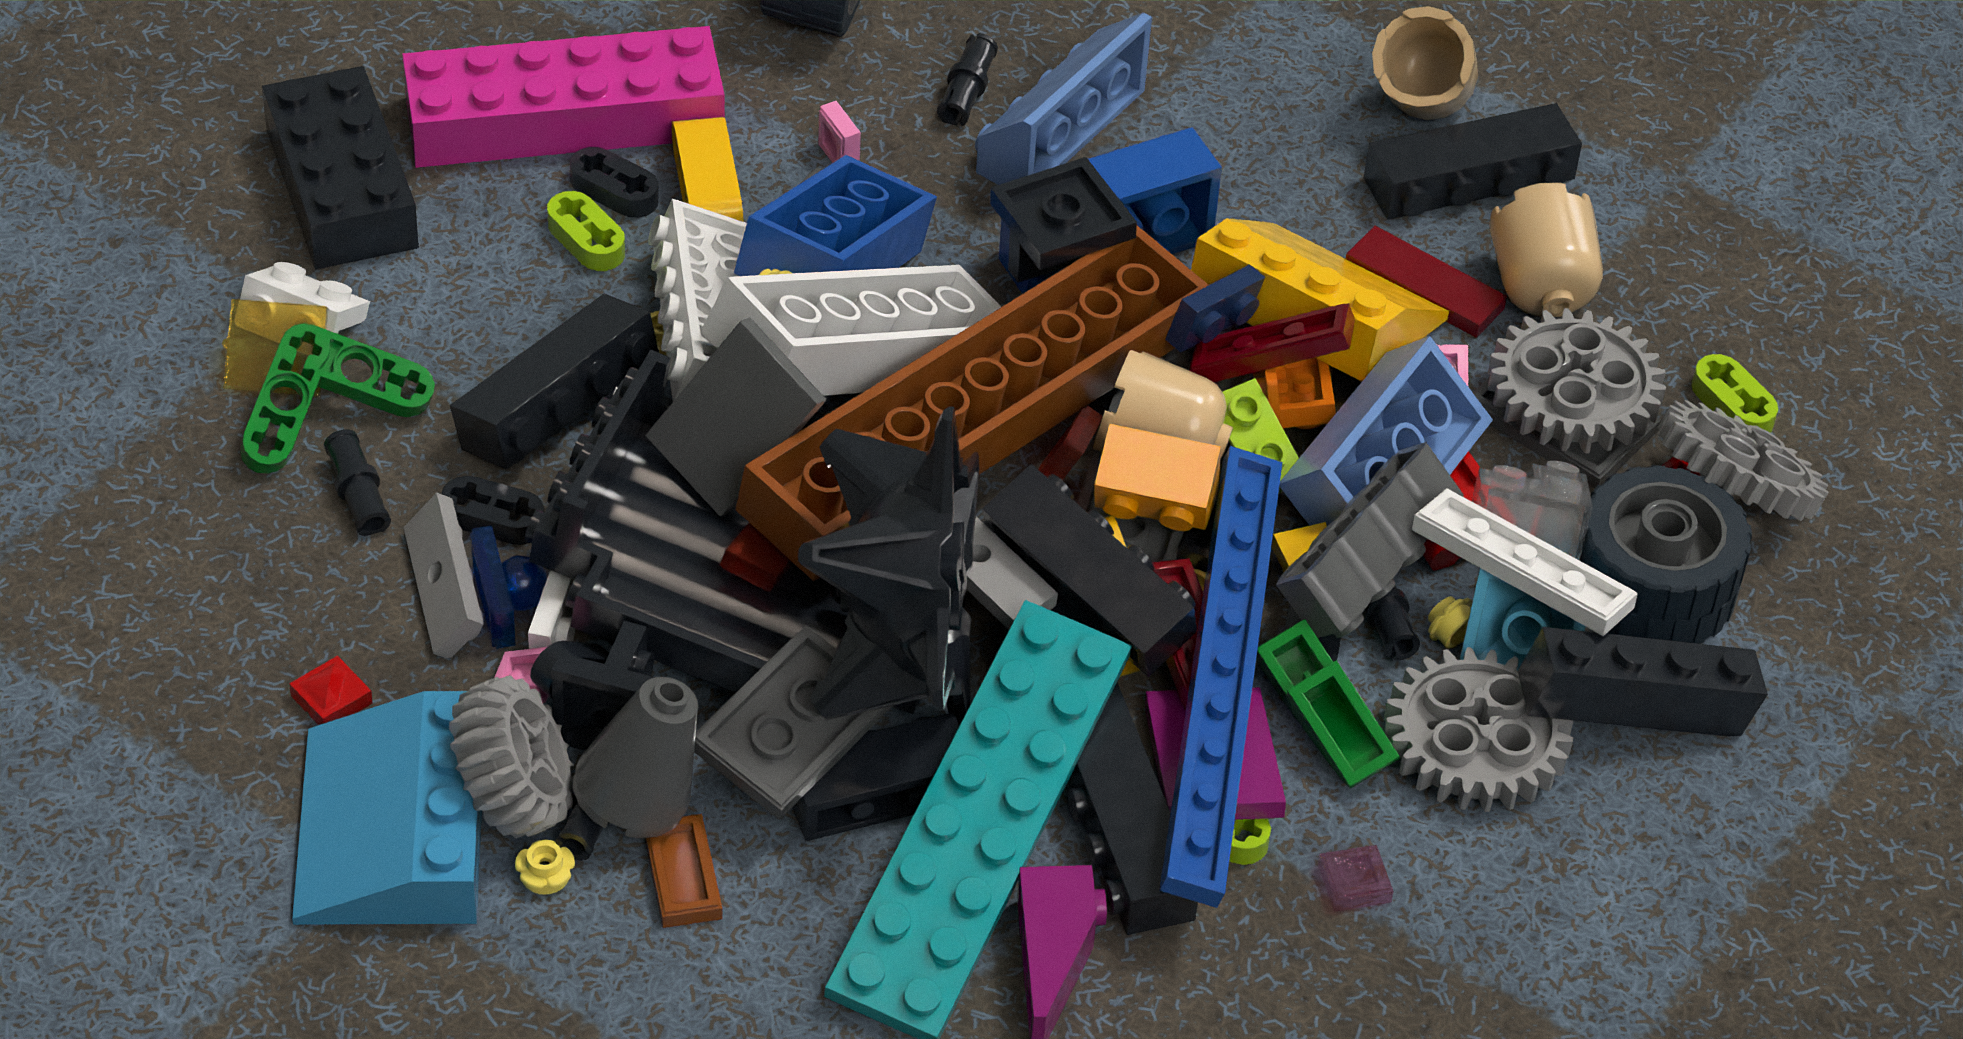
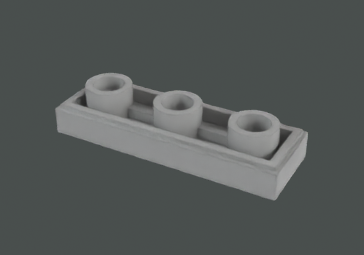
[403,492,484,658]
[966,517,1058,630]

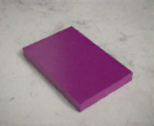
[1145,687,1286,820]

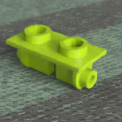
[1222,378,1299,494]

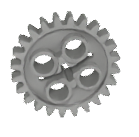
[1488,308,1666,453]
[1657,400,1829,521]
[1383,647,1573,812]

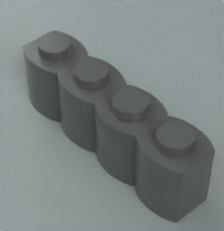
[1276,442,1464,638]

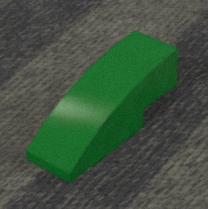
[1256,619,1400,789]

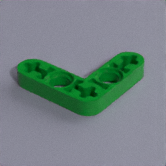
[240,323,435,474]

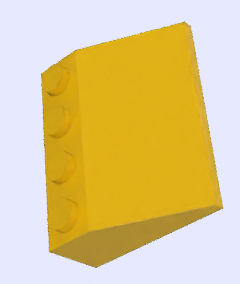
[1191,218,1449,382]

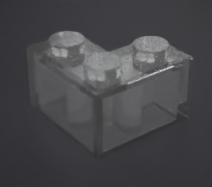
[1471,461,1593,560]

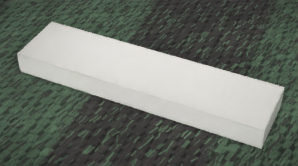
[1412,488,1638,636]

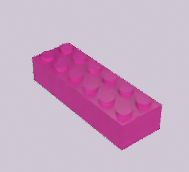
[402,26,725,168]

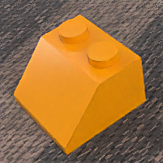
[1094,424,1221,531]

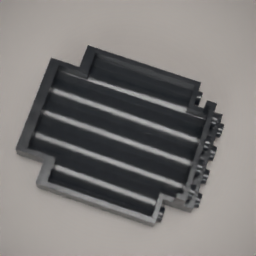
[525,350,986,714]

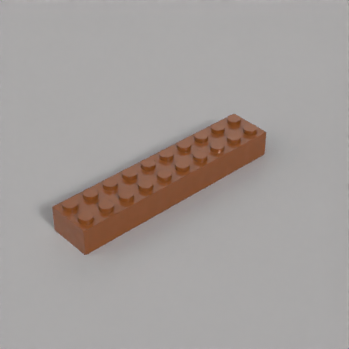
[735,226,1209,581]

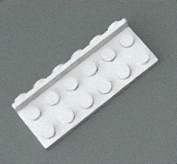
[648,199,747,401]

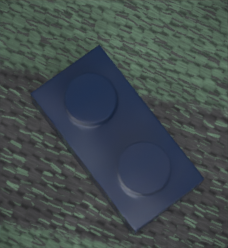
[1165,264,1265,352]

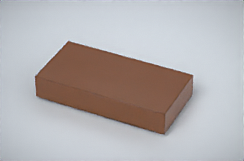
[644,814,723,928]

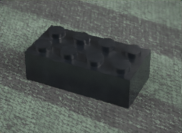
[262,66,419,270]

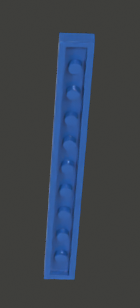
[1159,446,1283,908]

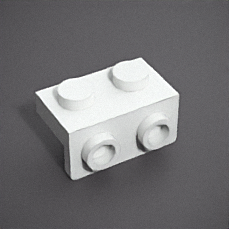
[235,262,370,356]

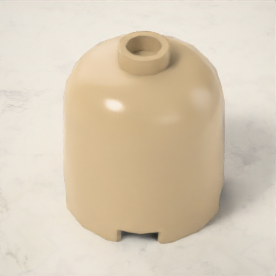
[1372,6,1478,120]
[1489,183,1603,317]
[1093,350,1233,458]

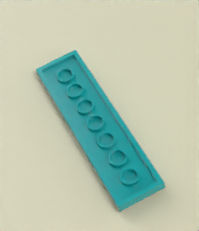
[824,600,1132,1039]

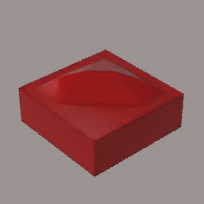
[289,655,373,725]

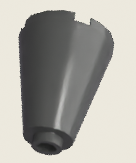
[572,677,698,839]

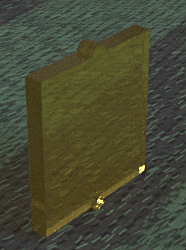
[222,299,328,397]

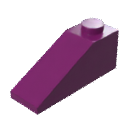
[1017,865,1107,1039]

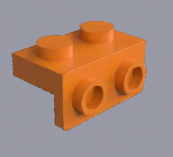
[1253,358,1336,429]

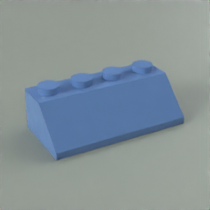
[975,13,1152,185]
[1279,336,1493,526]

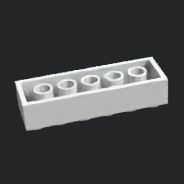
[701,265,1001,396]

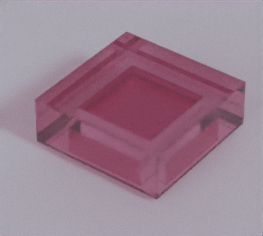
[1318,845,1394,912]

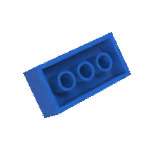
[999,127,1222,294]
[734,155,937,276]

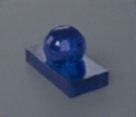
[470,526,548,649]

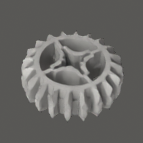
[449,675,574,838]

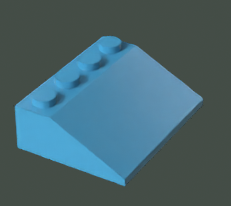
[292,691,482,925]

